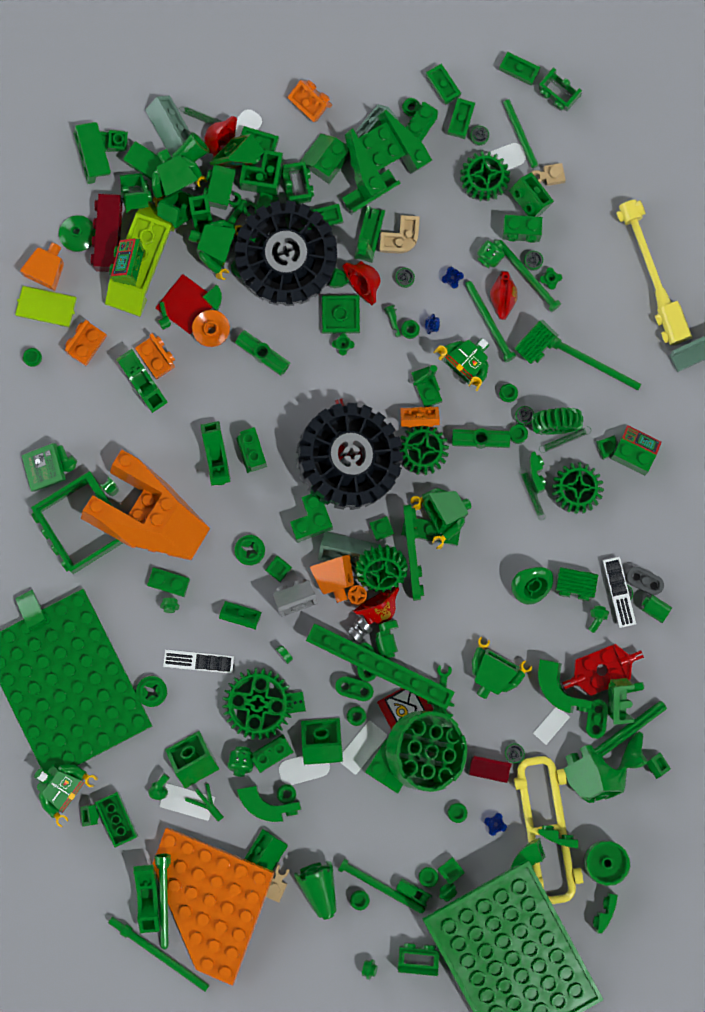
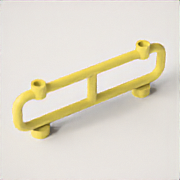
[514,756,583,904]

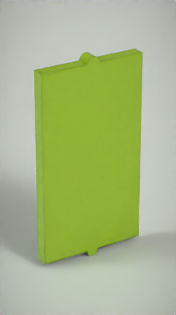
[15,286,77,327]

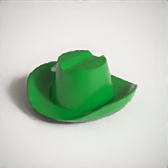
[511,567,553,605]

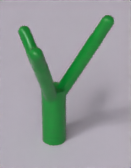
[413,365,440,391]
[185,783,224,822]

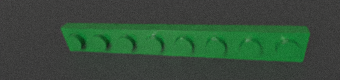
[306,623,455,710]

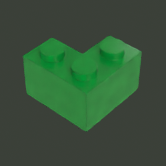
[239,150,284,196]
[290,494,333,543]

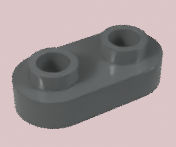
[626,567,664,595]

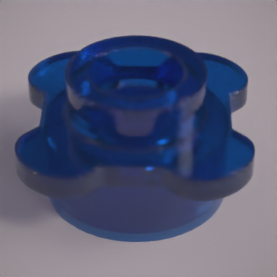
[442,267,464,289]
[425,314,440,335]
[484,813,507,836]

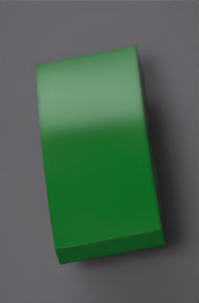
[100,130,128,152]
[529,451,546,495]
[15,589,47,630]
[538,825,578,848]
[593,893,618,934]

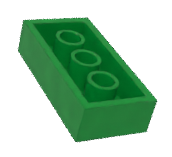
[95,792,138,848]

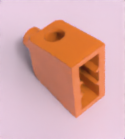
[20,243,64,291]
[310,555,354,603]

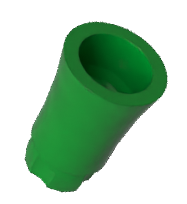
[172,132,210,162]

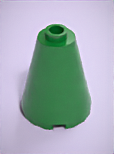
[294,861,337,920]

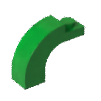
[201,421,231,486]
[538,659,595,713]

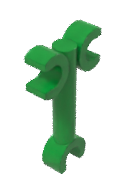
[227,192,256,224]
[427,665,454,717]

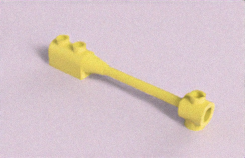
[616,200,693,346]

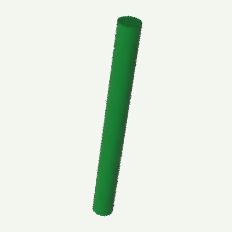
[503,99,539,169]

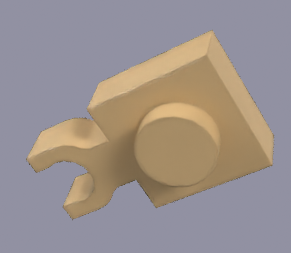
[532,163,566,186]
[266,865,290,903]

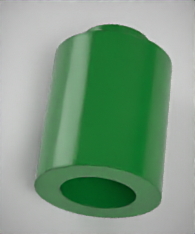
[641,594,672,623]

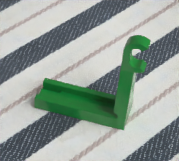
[354,206,385,263]

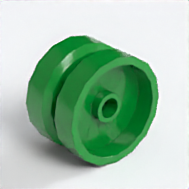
[583,840,630,886]

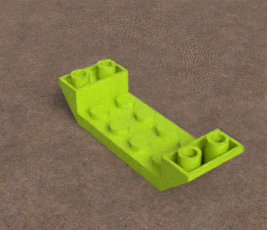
[105,203,175,317]

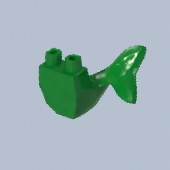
[564,731,647,803]

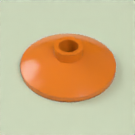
[192,310,230,347]

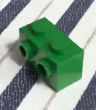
[203,165,236,210]
[509,172,554,217]
[502,215,543,243]

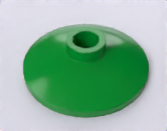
[59,215,96,252]

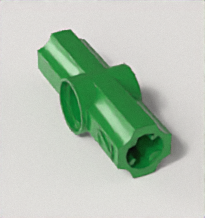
[235,330,291,376]
[452,428,510,449]

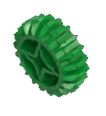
[460,151,510,202]
[531,407,584,435]
[399,426,449,476]
[552,462,604,514]
[355,544,408,593]

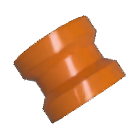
[348,585,367,606]

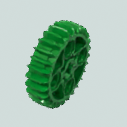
[222,668,294,740]

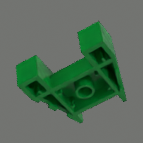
[345,110,433,201]

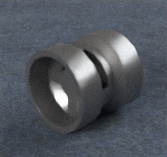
[346,616,373,643]

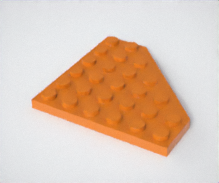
[152,827,275,985]

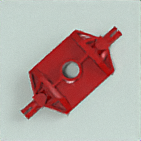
[561,644,644,696]

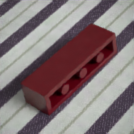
[90,194,123,272]

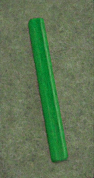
[594,701,667,757]

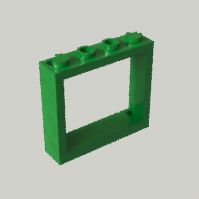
[31,471,123,574]

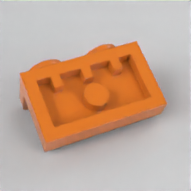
[287,80,332,122]
[65,320,107,366]
[135,333,175,380]
[400,407,440,427]

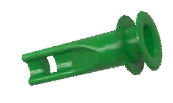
[384,305,401,337]

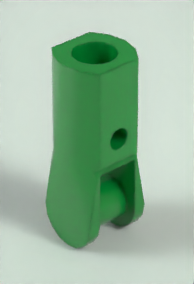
[100,477,119,497]
[395,878,432,907]

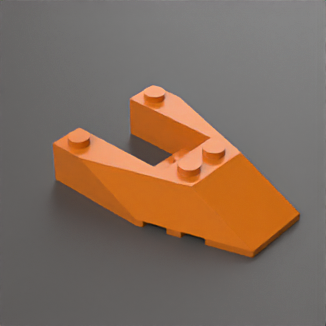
[81,449,210,560]

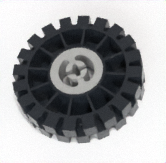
[235,201,337,306]
[296,403,403,510]

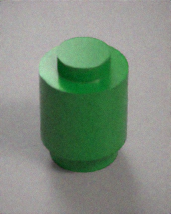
[375,630,398,659]

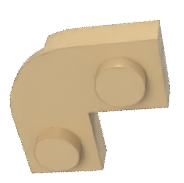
[380,215,420,254]

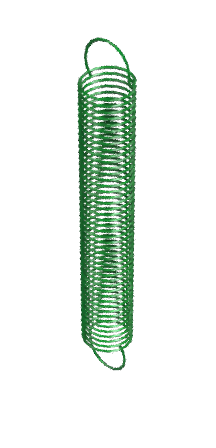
[179,107,223,125]
[539,427,591,453]
[520,468,545,520]

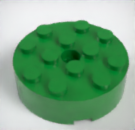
[386,711,467,792]

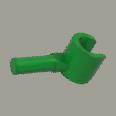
[158,302,171,330]

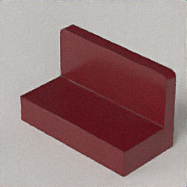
[469,756,512,783]

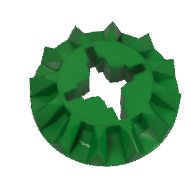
[235,535,265,566]
[136,676,168,707]

